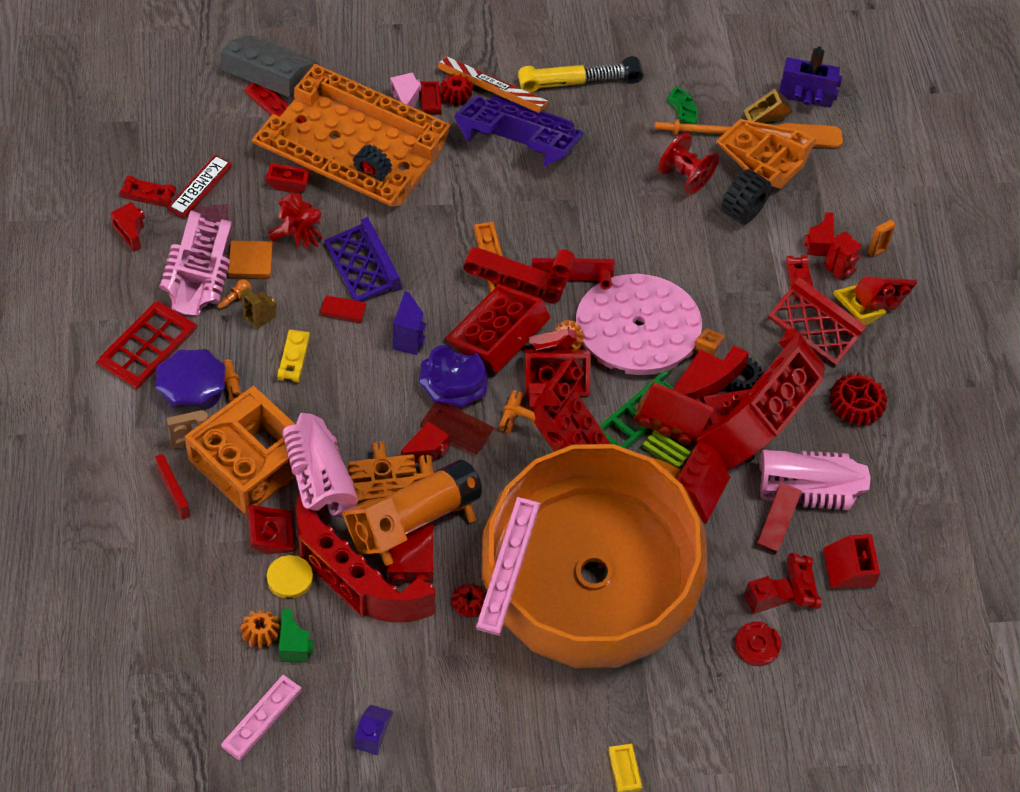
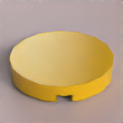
[267,555,313,599]

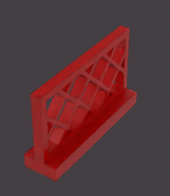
[767,277,866,367]

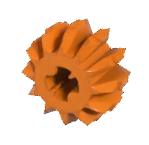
[240,608,281,650]

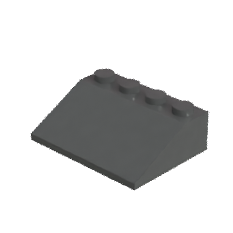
[221,35,317,97]

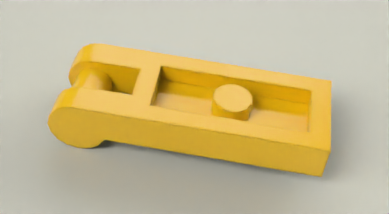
[277,329,310,383]

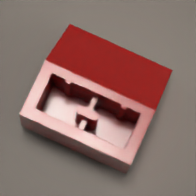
[854,276,917,310]
[823,534,880,589]

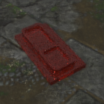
[420,402,494,455]

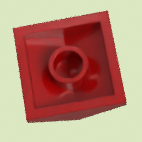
[248,504,294,555]

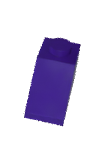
[354,705,393,755]

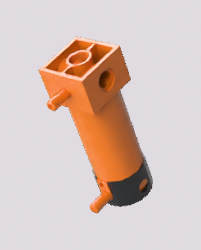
[342,459,482,566]

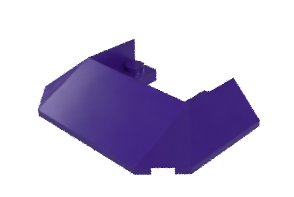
[454,96,583,168]

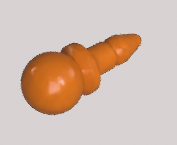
[218,279,252,308]

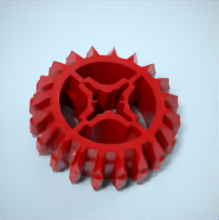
[829,372,888,427]

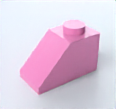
[390,72,421,108]

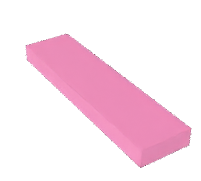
[221,675,302,761]

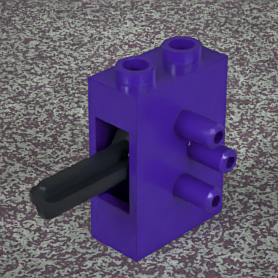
[779,46,842,108]

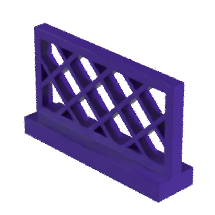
[324,217,403,302]

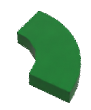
[667,86,698,124]

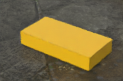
[608,744,642,792]

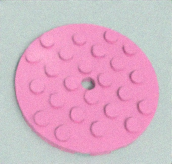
[576,273,702,375]

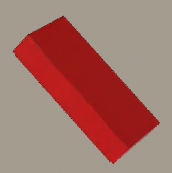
[420,81,442,115]
[320,295,367,324]

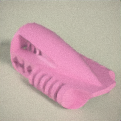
[159,211,232,317]
[282,413,358,518]
[759,450,871,510]

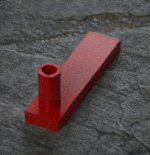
[531,258,615,290]

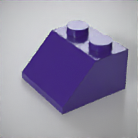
[393,291,426,355]

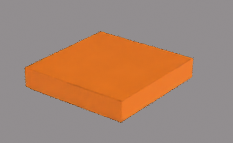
[228,241,273,279]

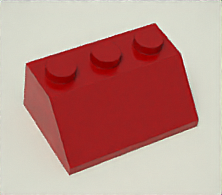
[524,349,591,396]
[633,382,713,446]

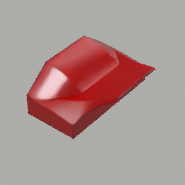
[266,163,310,193]
[529,329,577,350]

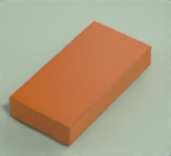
[867,219,896,257]

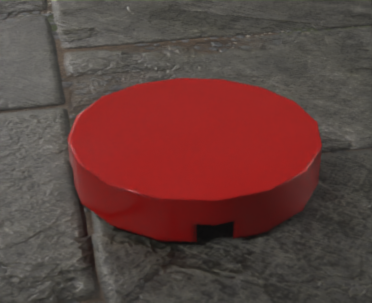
[735,621,781,666]

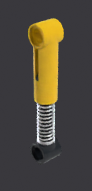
[518,56,644,93]

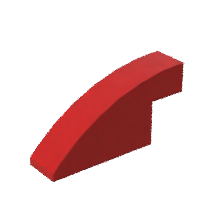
[672,345,749,401]

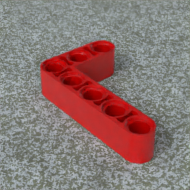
[463,247,575,303]

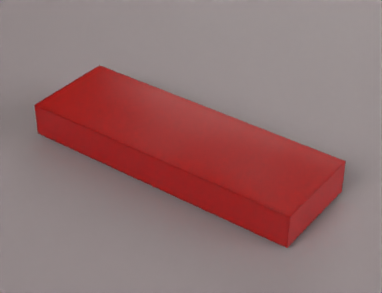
[155,454,190,520]
[756,482,802,553]

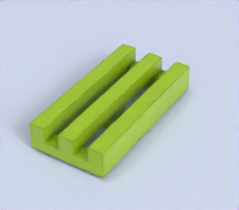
[642,430,691,468]

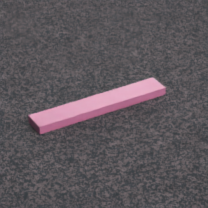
[476,497,540,636]

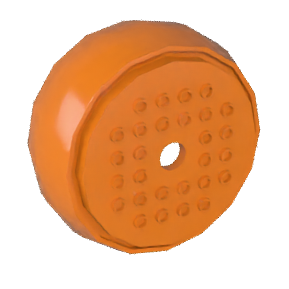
[482,444,708,669]

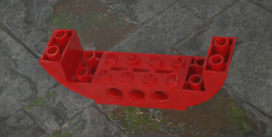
[696,328,825,470]
[533,357,611,452]
[296,489,436,622]

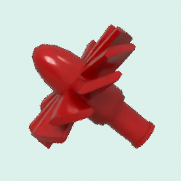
[268,192,323,251]

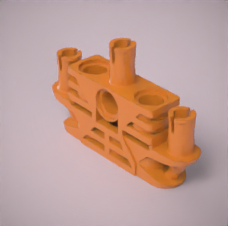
[348,441,434,505]

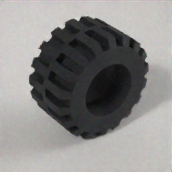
[721,169,771,225]

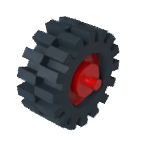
[353,144,392,181]

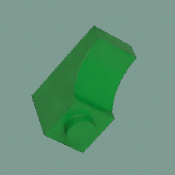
[279,609,314,663]

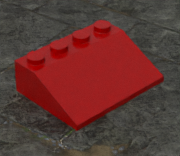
[444,284,551,374]

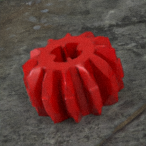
[440,73,473,106]

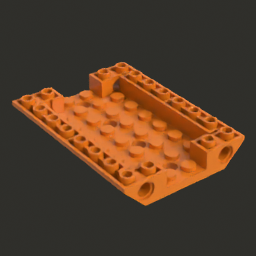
[252,64,451,206]

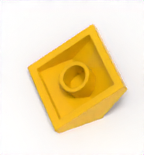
[833,285,887,326]

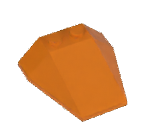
[716,119,816,189]

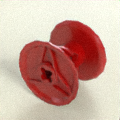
[658,132,719,195]

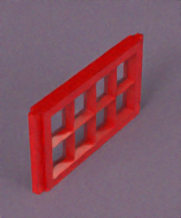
[96,300,197,389]

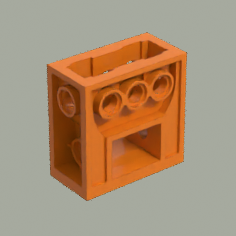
[185,385,296,516]

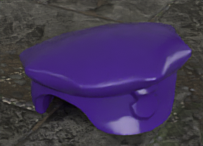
[419,345,488,407]
[155,349,225,409]

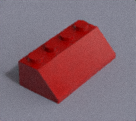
[677,441,731,524]

